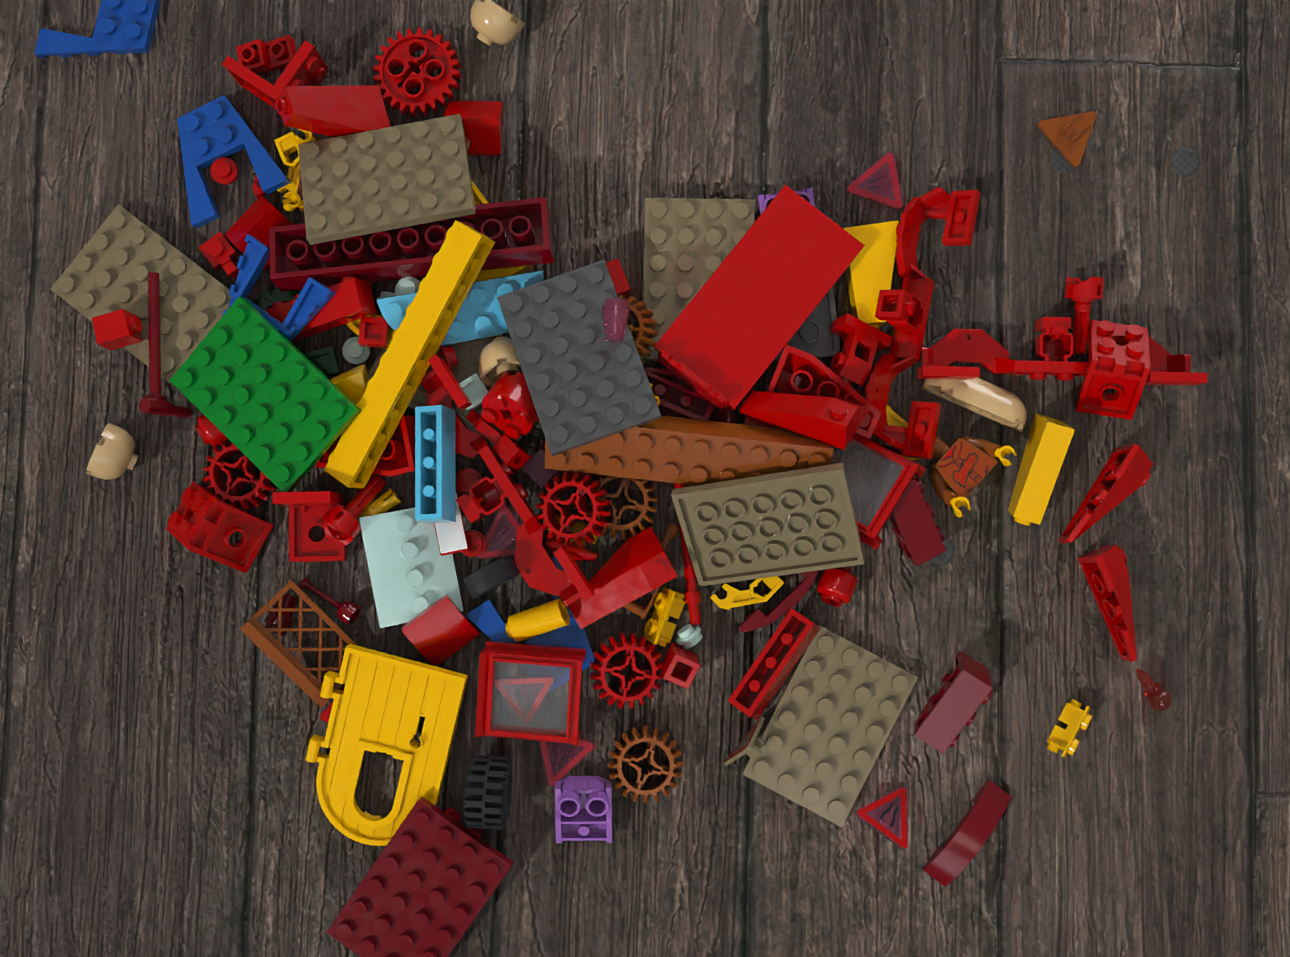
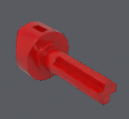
[1064,277,1104,354]
[322,474,386,547]

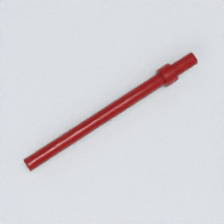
[674,483,702,625]

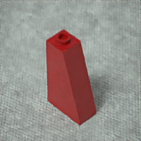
[276,85,391,138]

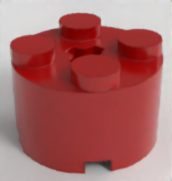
[481,371,539,439]

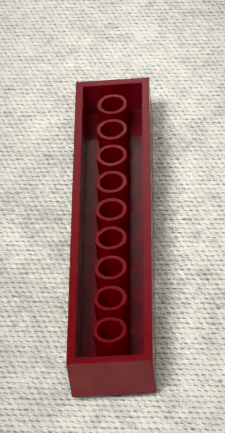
[269,197,554,292]

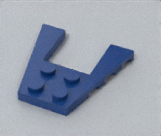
[34,0,160,58]
[177,95,291,228]
[222,234,336,342]
[466,557,596,693]

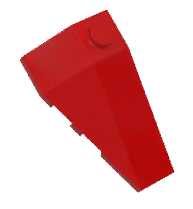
[767,344,881,439]
[740,391,868,450]
[316,415,415,476]
[1058,443,1153,543]
[568,527,678,629]
[1077,545,1137,662]

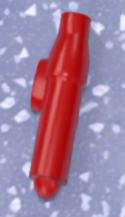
[545,539,598,562]

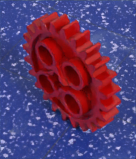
[372,27,462,117]

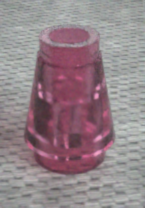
[601,298,630,342]

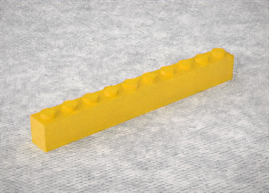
[324,220,495,488]

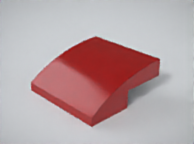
[401,594,480,667]

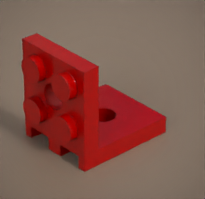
[222,40,328,110]
[1075,320,1151,420]
[166,481,274,573]
[273,491,347,562]

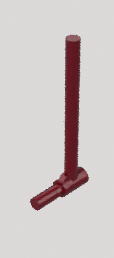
[139,272,191,418]

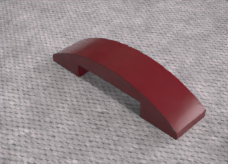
[737,570,819,633]
[922,779,1011,887]

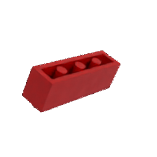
[265,276,377,343]
[727,608,821,720]

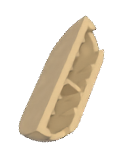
[921,378,1027,432]

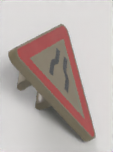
[723,716,765,766]

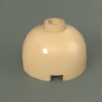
[470,0,526,46]
[478,336,523,387]
[86,423,139,480]

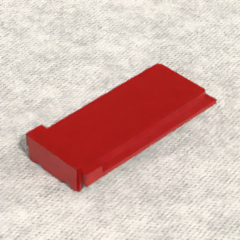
[654,184,865,411]

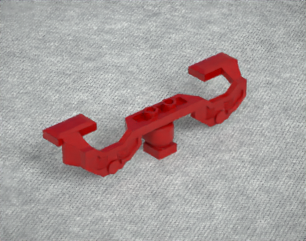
[865,187,981,459]
[917,317,1208,386]
[421,355,595,607]

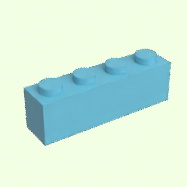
[415,405,456,523]

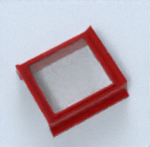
[832,433,926,550]
[475,641,586,745]

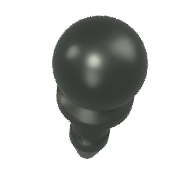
[525,419,545,462]

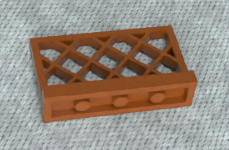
[240,580,358,708]

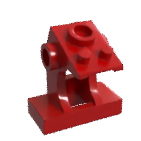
[828,313,892,386]

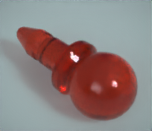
[1136,668,1172,711]

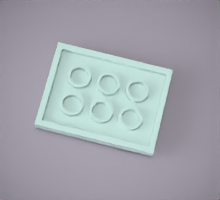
[359,508,463,628]

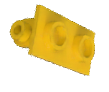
[644,587,685,647]
[1046,699,1093,759]

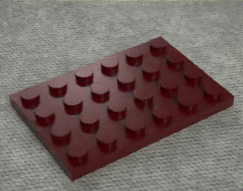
[326,796,514,957]

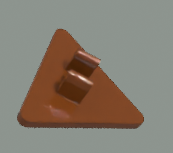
[1037,111,1096,167]

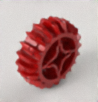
[203,441,276,511]
[536,472,612,548]
[589,633,664,709]

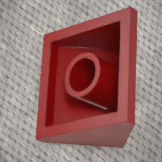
[444,100,503,156]
[224,196,293,271]

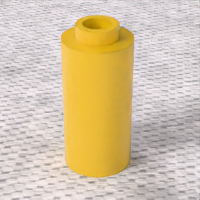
[505,598,570,642]

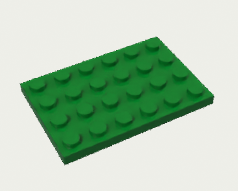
[169,296,361,492]

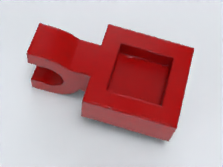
[198,231,239,281]

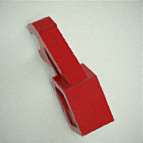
[465,409,531,471]

